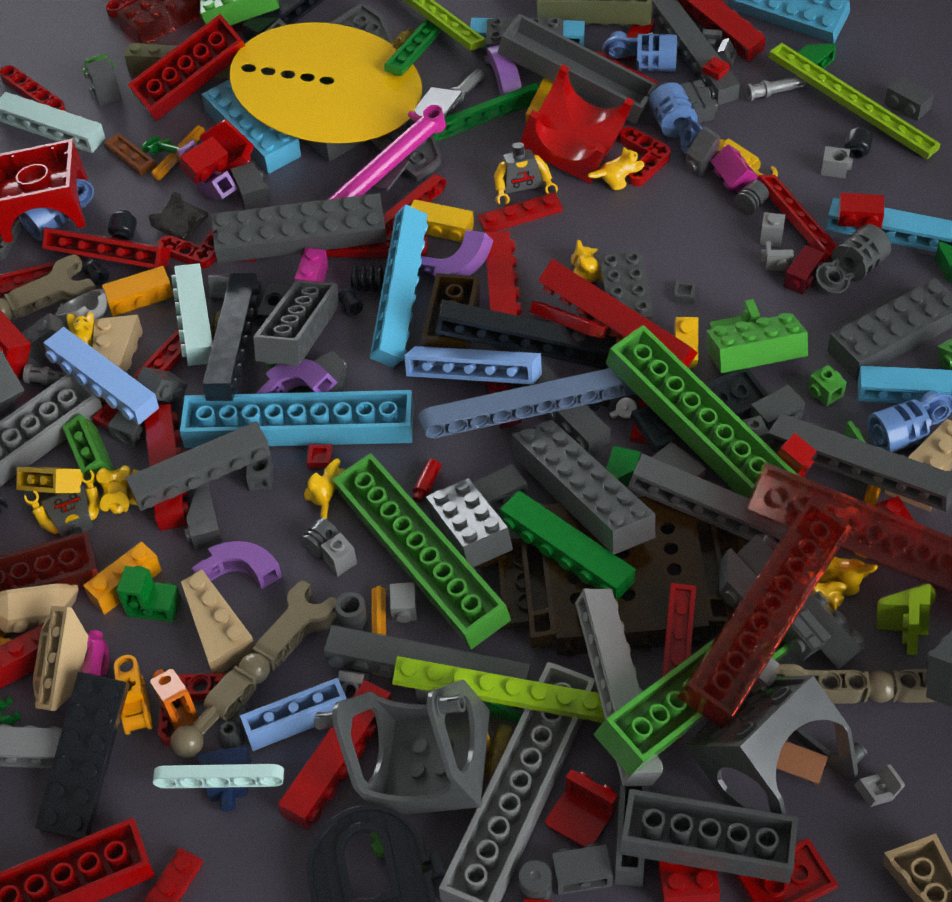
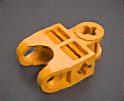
[114,655,153,735]

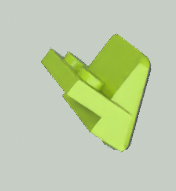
[876,583,936,655]

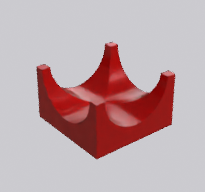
[520,64,634,184]
[0,139,88,243]

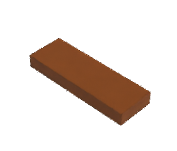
[104,133,156,176]

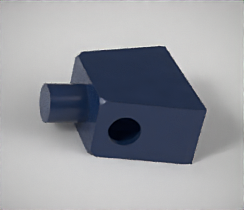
[197,746,251,812]

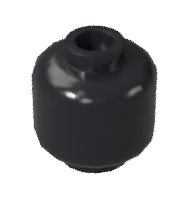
[844,127,873,159]
[108,210,137,240]

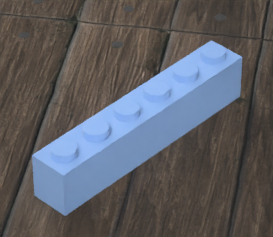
[43,327,159,425]
[404,346,542,384]

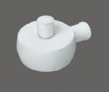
[609,397,637,419]

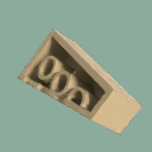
[93,315,143,403]
[884,419,952,512]
[181,569,255,673]
[883,833,952,902]

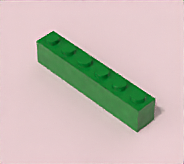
[500,491,635,600]

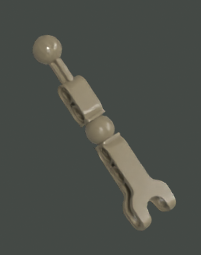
[0,255,96,321]
[170,580,337,758]
[774,664,936,704]

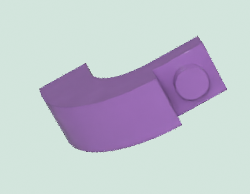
[484,45,522,95]
[175,140,238,200]
[420,230,493,277]
[256,359,338,394]
[192,541,282,589]

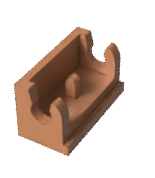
[776,741,828,786]

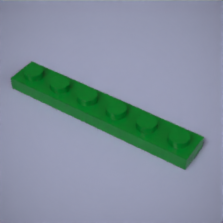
[384,18,443,76]
[433,83,539,142]

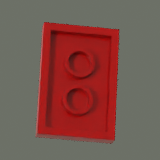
[736,837,838,902]

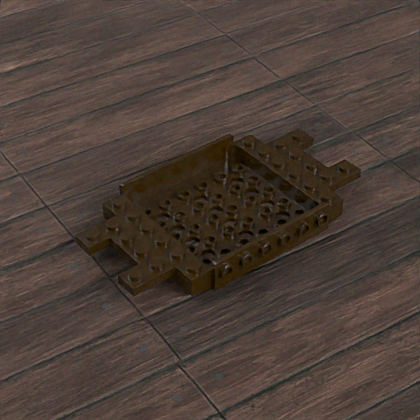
[474,496,778,656]

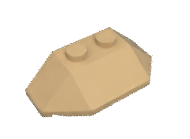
[0,583,78,633]
[33,606,88,711]

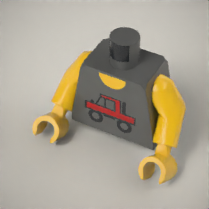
[494,142,558,205]
[24,470,100,543]

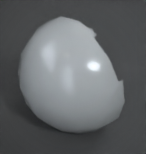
[54,289,107,326]

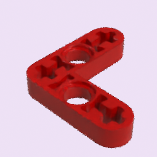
[620,127,671,186]
[158,229,217,269]
[158,673,227,747]

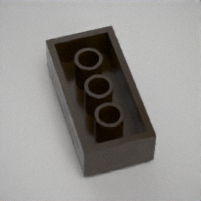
[422,273,480,349]

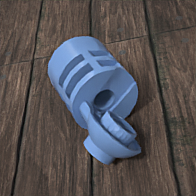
[602,31,677,72]
[649,83,702,154]
[18,179,94,241]
[867,391,952,453]

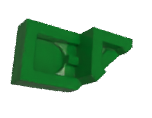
[483,701,523,723]

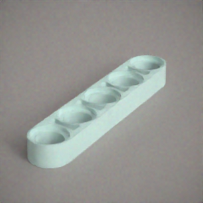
[153,764,284,788]

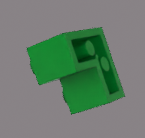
[116,566,182,623]

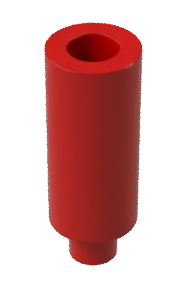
[413,459,442,503]

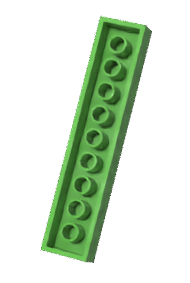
[606,325,809,513]
[332,453,511,649]
[593,598,791,776]

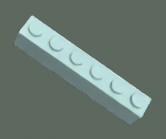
[0,92,105,153]
[171,263,213,366]

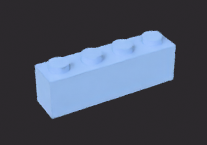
[240,678,347,751]

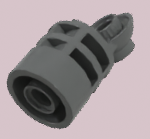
[816,224,891,295]

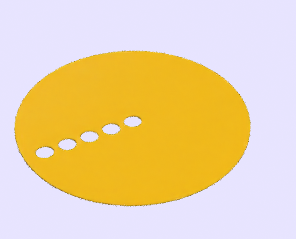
[230,22,422,143]

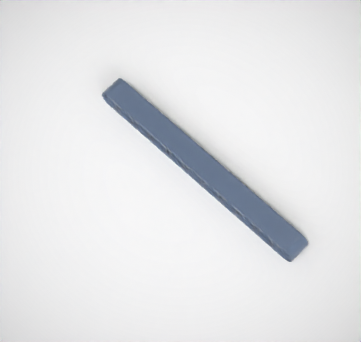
[418,368,636,439]

